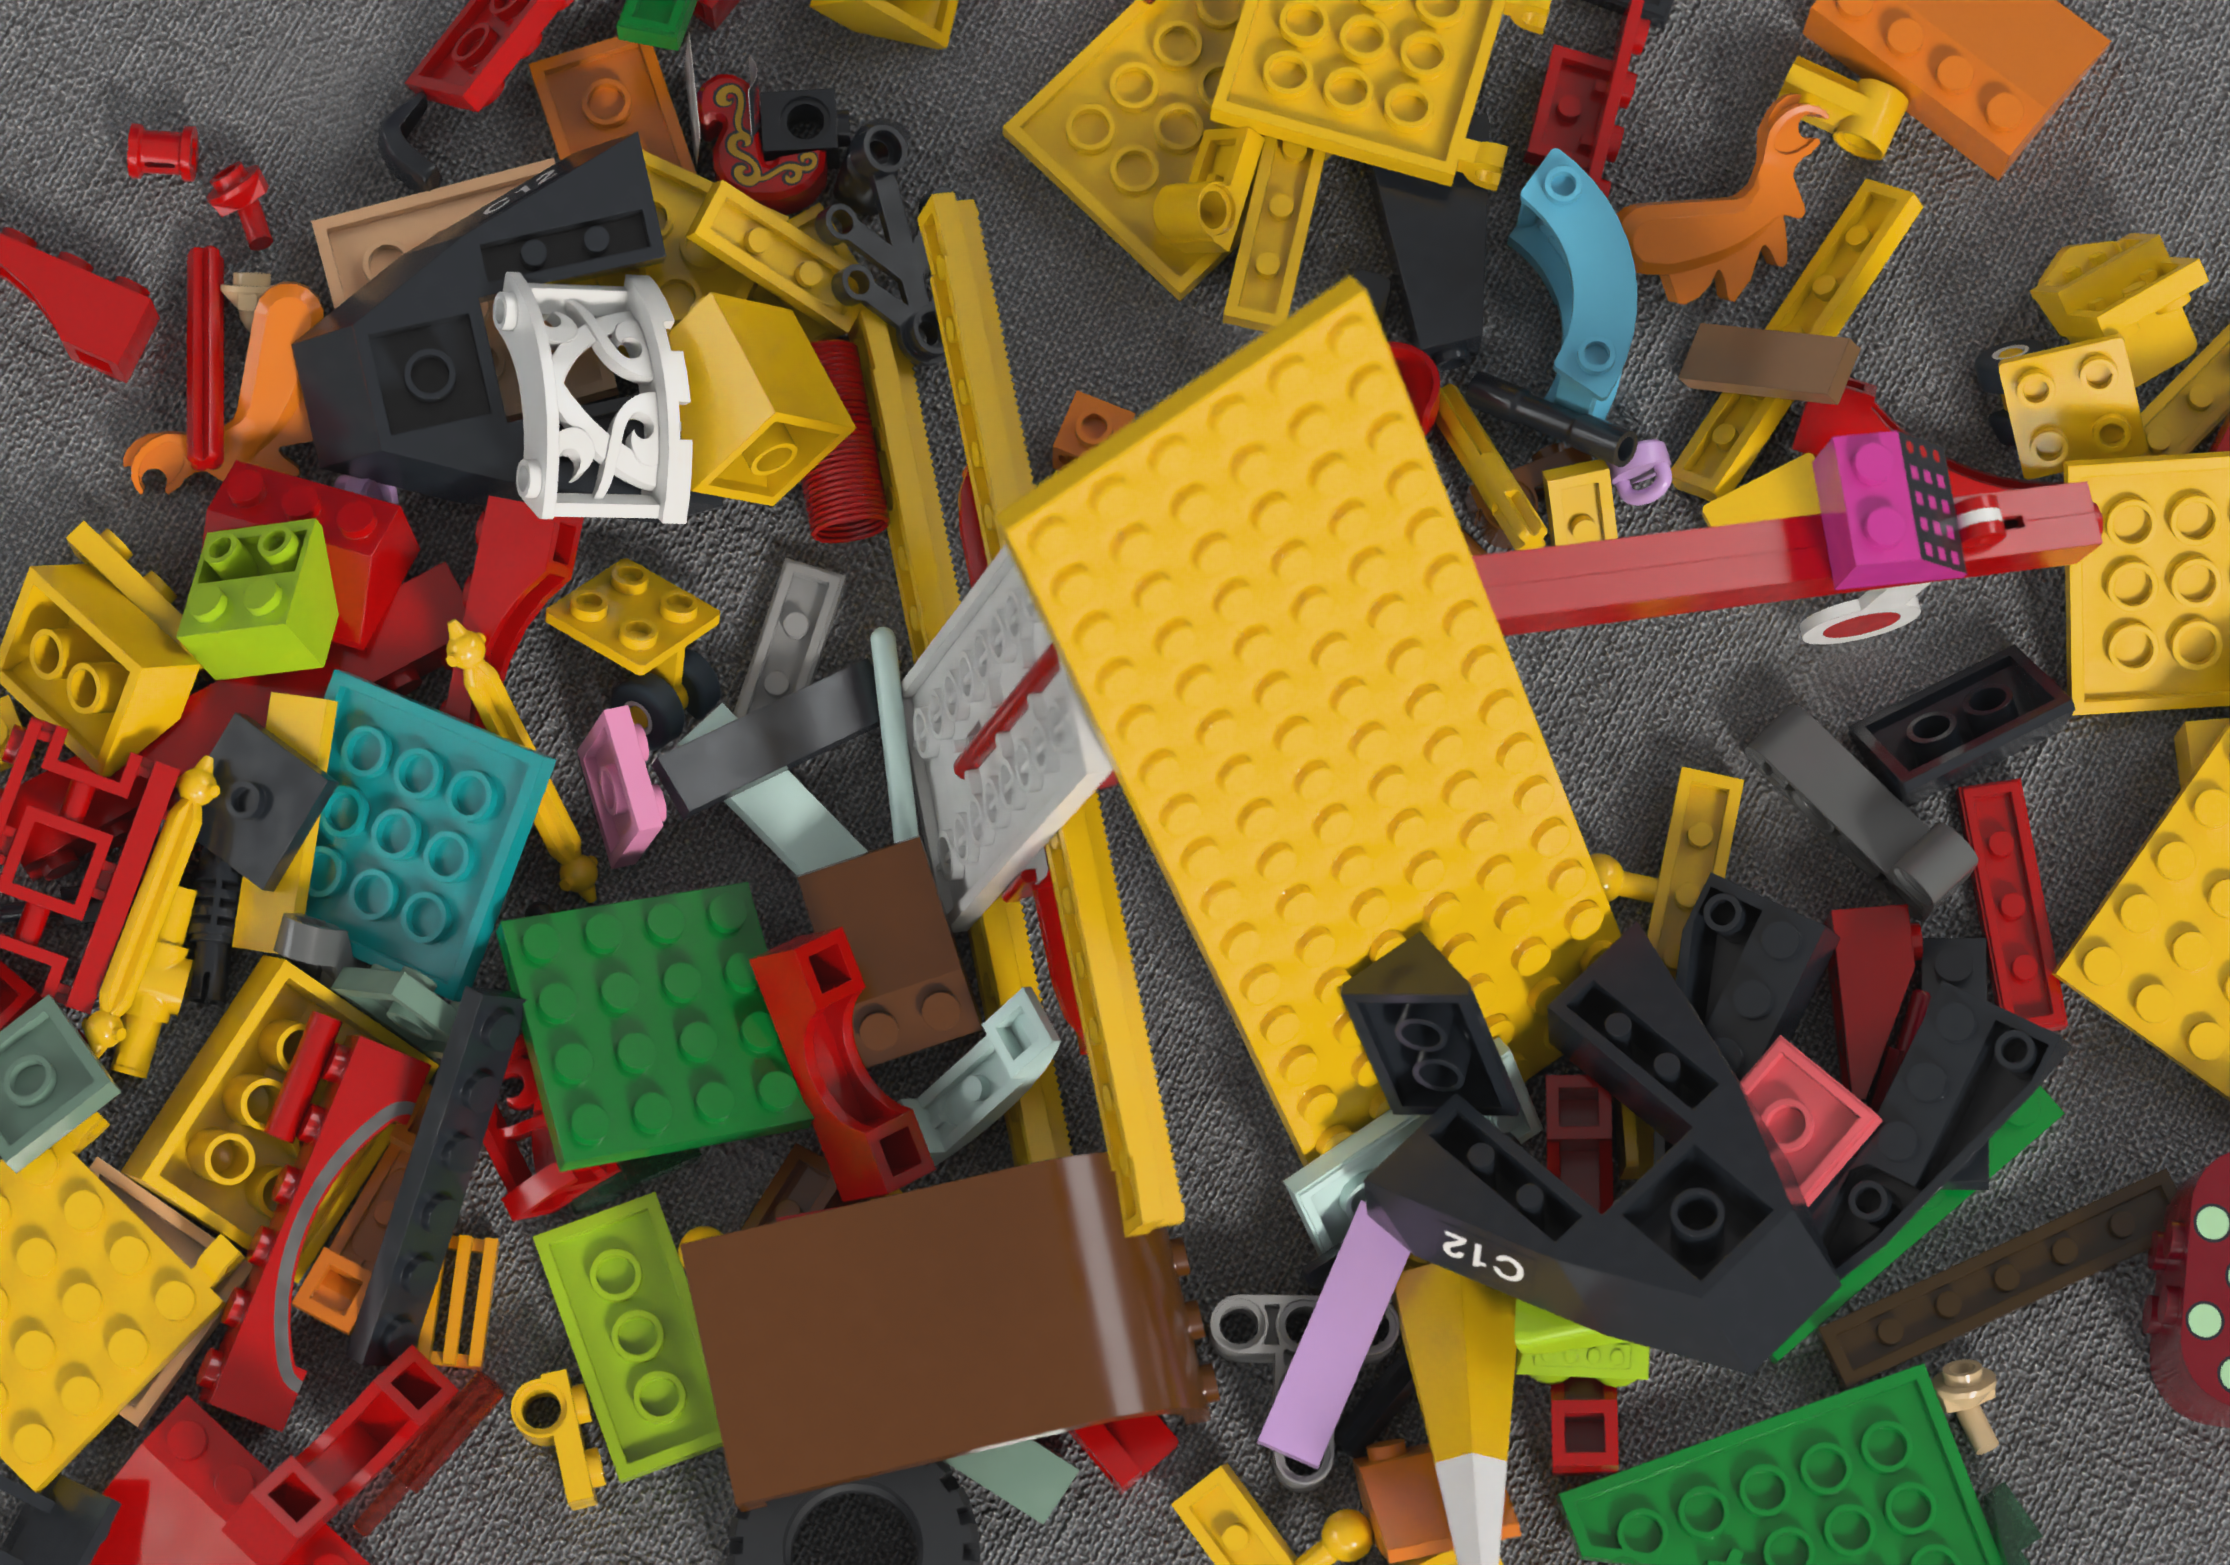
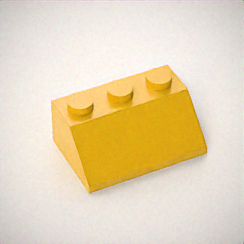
[0,564,201,777]

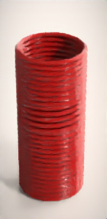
[801,339,891,544]

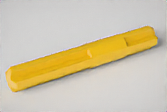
[1435,383,1547,551]

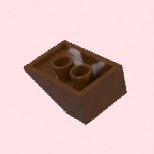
[797,835,982,1068]

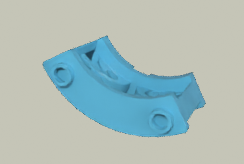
[1507,148,1637,420]

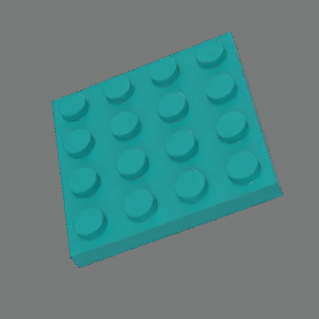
[305,669,556,1002]

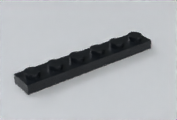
[346,986,527,1366]

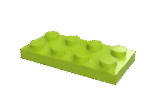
[533,1192,723,1484]

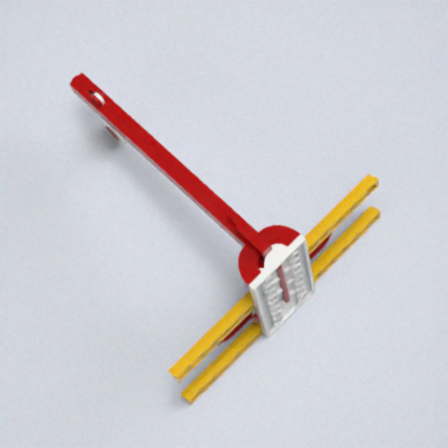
[848,192,2103,1237]

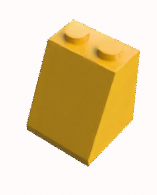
[669,292,856,506]

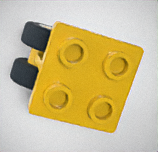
[1975,334,2148,480]
[545,558,721,751]

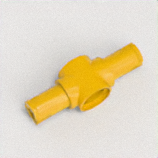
[110,886,197,1079]

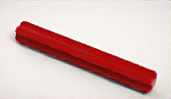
[186,245,224,472]

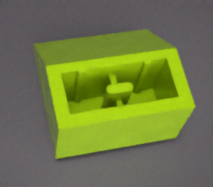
[176,518,339,681]

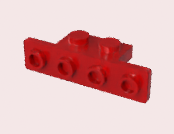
[1523,0,1650,199]

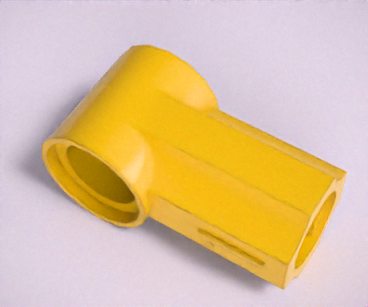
[1776,56,1909,161]

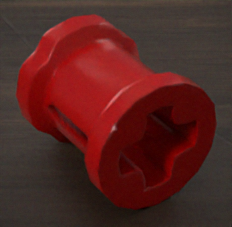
[127,123,199,182]

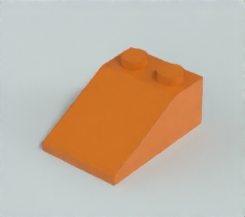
[1353,1439,1521,1564]

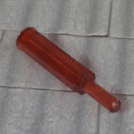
[353,1370,507,1537]

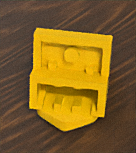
[2030,233,2209,388]

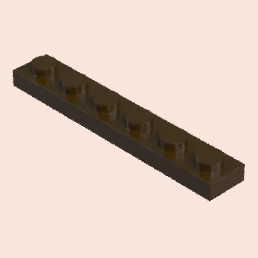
[1815,1168,2177,1391]

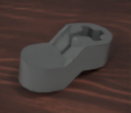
[273,913,368,990]

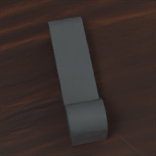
[1745,704,1978,922]

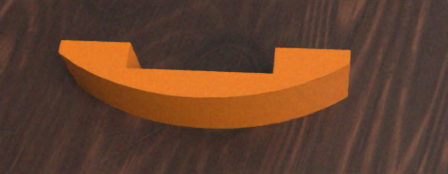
[291,1082,433,1336]

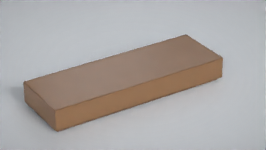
[1678,323,1861,405]

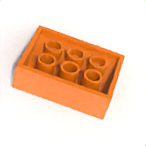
[1802,0,2111,181]

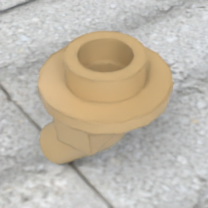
[220,272,273,333]
[1932,1359,1999,1455]

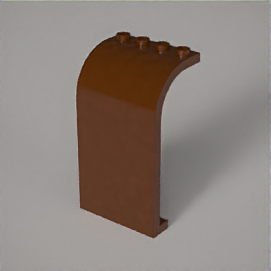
[680,1152,1220,1512]

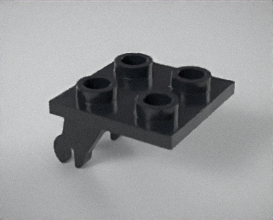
[0,1474,122,1565]

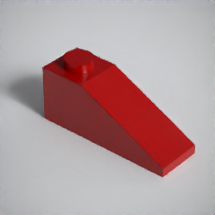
[1823,904,1923,1102]

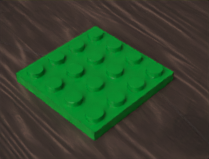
[496,882,815,1172]

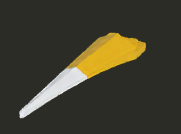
[1391,1252,1517,1565]

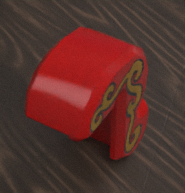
[696,74,828,215]

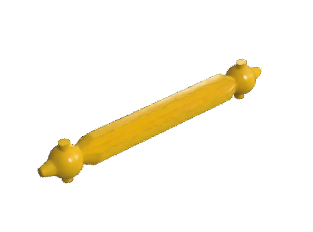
[446,619,598,903]
[81,755,220,1059]

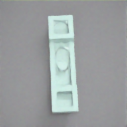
[897,987,1061,1166]

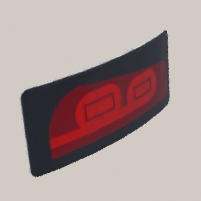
[748,57,761,137]

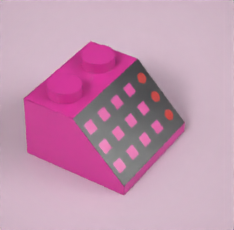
[1812,431,1967,590]

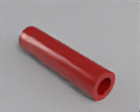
[263,1010,343,1144]

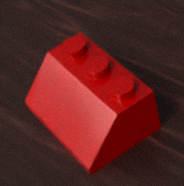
[201,460,421,651]

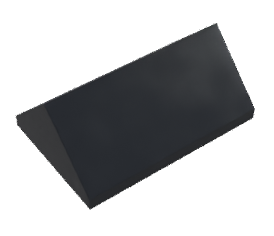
[1848,644,2075,808]
[1340,931,1521,1116]

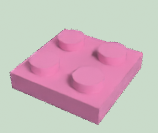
[577,705,667,869]

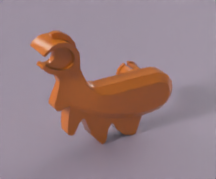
[123,282,324,495]

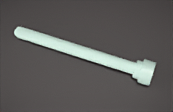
[870,627,919,843]

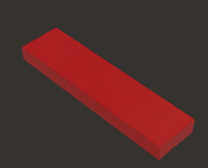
[1955,778,2068,1031]

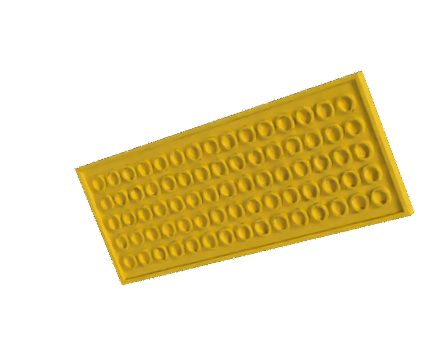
[992,275,1622,1167]

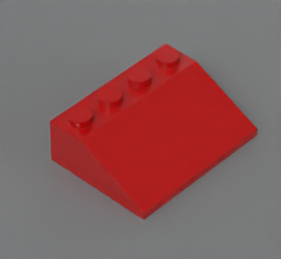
[90,1395,371,1565]

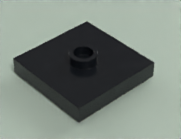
[196,712,339,892]

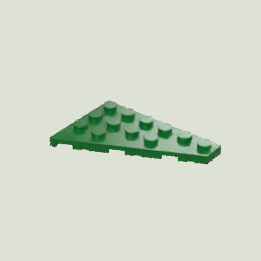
[1556,1363,2003,1565]

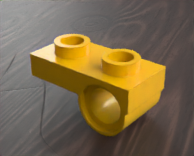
[1153,127,1265,254]
[511,1369,606,1511]

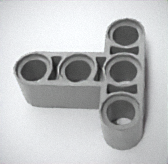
[1208,1294,1400,1493]

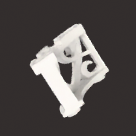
[493,272,693,524]

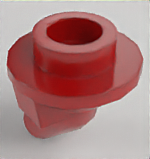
[207,161,273,251]

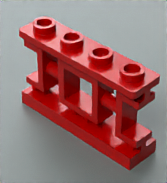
[0,716,180,1015]

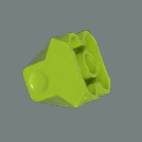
[1514,1298,1650,1387]

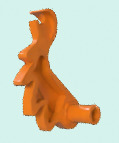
[1616,93,1829,305]

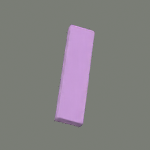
[1257,1200,1410,1469]

